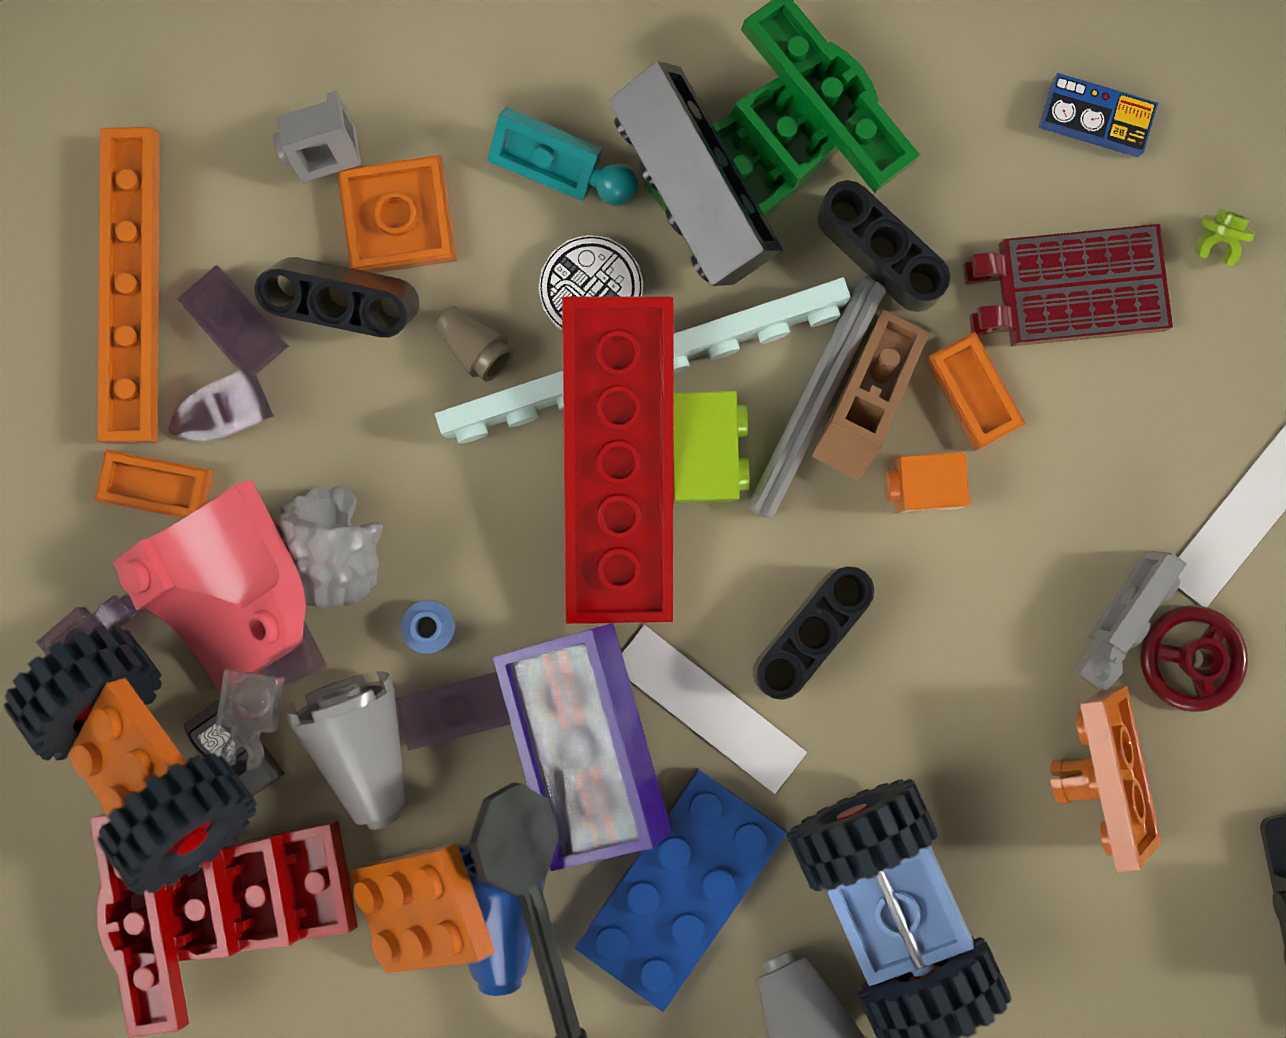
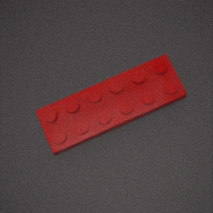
[562,296,674,624]

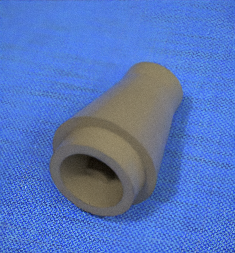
[435,306,513,382]

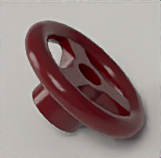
[1140,605,1248,712]

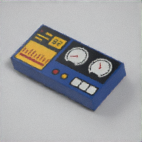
[1038,73,1158,157]

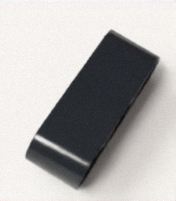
[818,180,951,312]
[254,257,420,338]
[753,566,874,700]

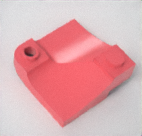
[113,479,306,693]

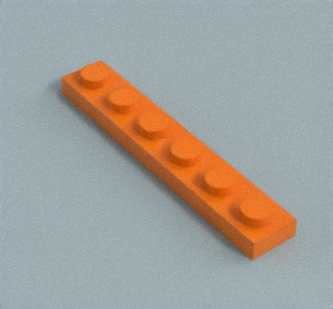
[97,127,160,444]

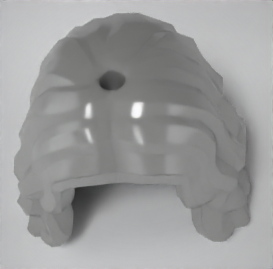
[275,486,383,609]

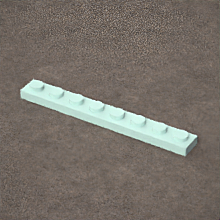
[434,277,851,444]

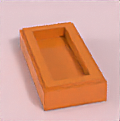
[925,332,1026,451]
[94,449,214,518]

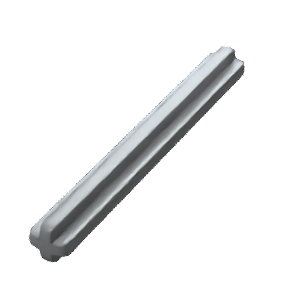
[748,277,886,518]

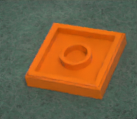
[337,155,457,273]

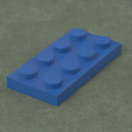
[575,768,787,1012]

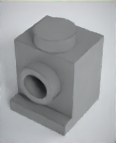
[273,91,362,183]

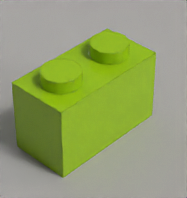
[673,391,749,504]

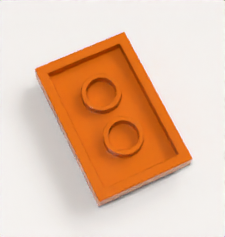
[350,843,495,973]

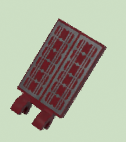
[963,224,1173,347]

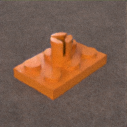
[1050,685,1162,872]

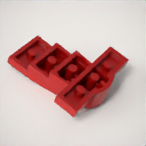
[90,814,358,1038]

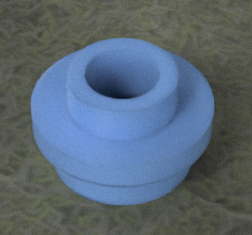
[401,600,455,654]

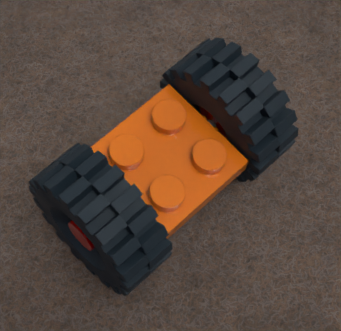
[4,625,257,895]

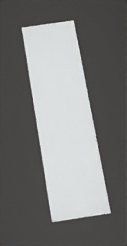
[1178,425,1286,607]
[622,625,807,794]

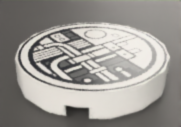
[539,235,644,332]

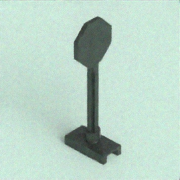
[469,783,588,1038]

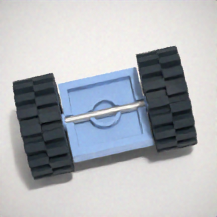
[787,779,1011,1038]

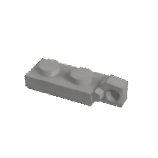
[1072,551,1187,691]

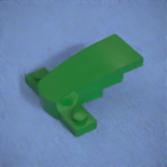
[644,0,920,219]

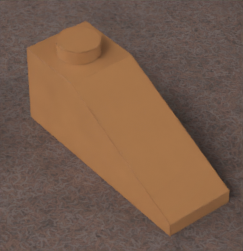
[811,309,930,480]

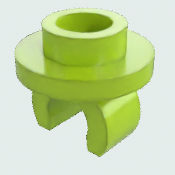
[1196,209,1256,267]

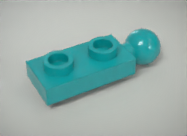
[487,107,638,206]

